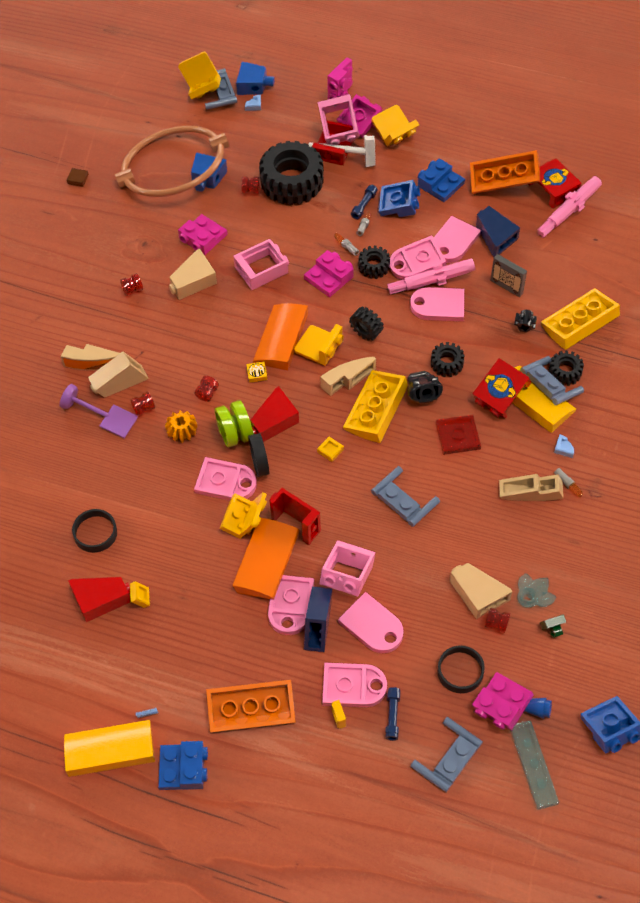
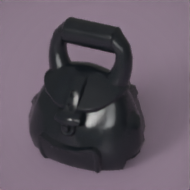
[407,371,443,403]

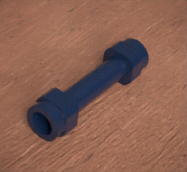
[351,184,378,220]
[385,687,400,741]

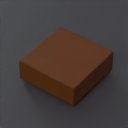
[67,168,89,187]

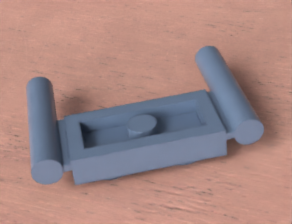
[205,69,237,110]
[520,356,584,405]
[371,466,440,527]
[410,717,483,792]

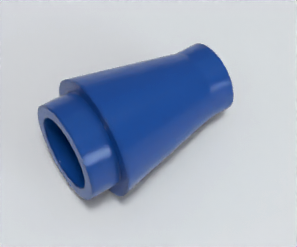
[524,698,552,719]

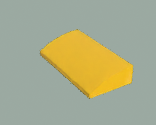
[541,288,620,350]
[512,366,576,433]
[343,370,408,443]
[64,720,155,777]

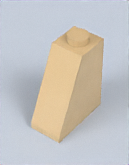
[169,249,217,300]
[88,352,148,397]
[450,563,512,619]

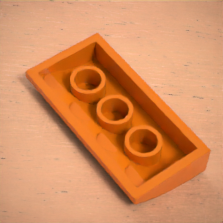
[470,150,540,194]
[253,303,308,371]
[232,518,299,600]
[206,680,296,733]

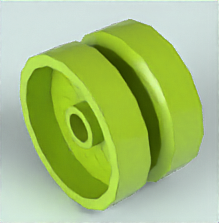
[214,400,253,448]

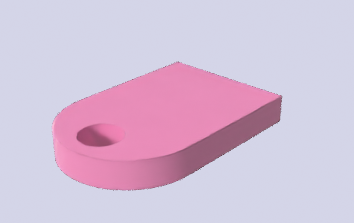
[434,216,481,263]
[390,235,447,280]
[410,287,464,322]
[194,457,257,501]
[268,575,314,635]
[338,592,403,653]
[323,663,387,707]

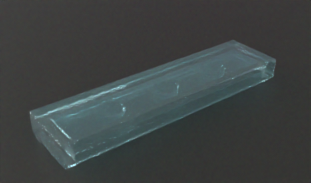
[510,720,559,810]

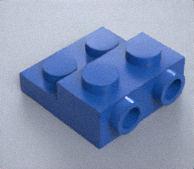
[418,158,465,202]
[379,180,420,217]
[581,696,640,754]
[159,741,208,790]

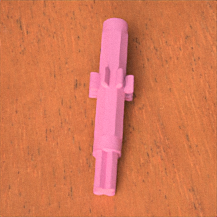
[537,176,602,238]
[387,258,475,294]

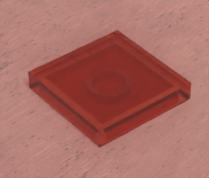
[436,415,481,455]

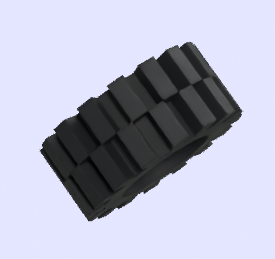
[358,245,390,279]
[349,307,384,341]
[431,342,465,377]
[549,350,584,386]

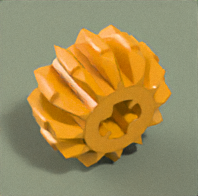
[165,410,198,443]

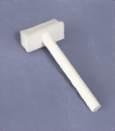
[308,135,376,167]

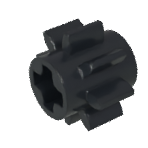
[514,310,537,332]

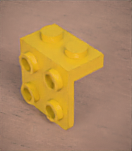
[178,52,221,99]
[371,105,419,147]
[295,324,344,366]
[219,492,267,539]

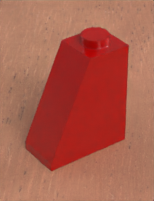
[250,386,299,442]
[68,577,131,622]

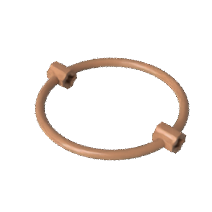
[115,126,229,197]

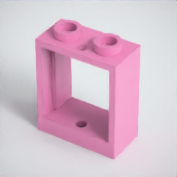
[318,94,360,145]
[233,239,289,290]
[320,540,375,596]

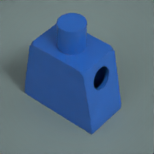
[236,62,275,95]
[191,153,227,192]

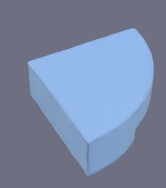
[245,95,261,111]
[554,434,574,458]

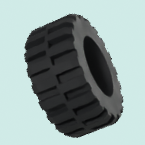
[259,141,324,205]

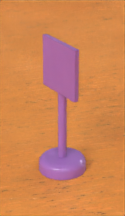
[60,384,138,439]

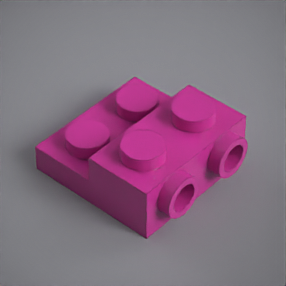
[328,58,353,100]
[337,94,383,138]
[178,214,228,255]
[304,250,354,298]
[472,672,534,731]

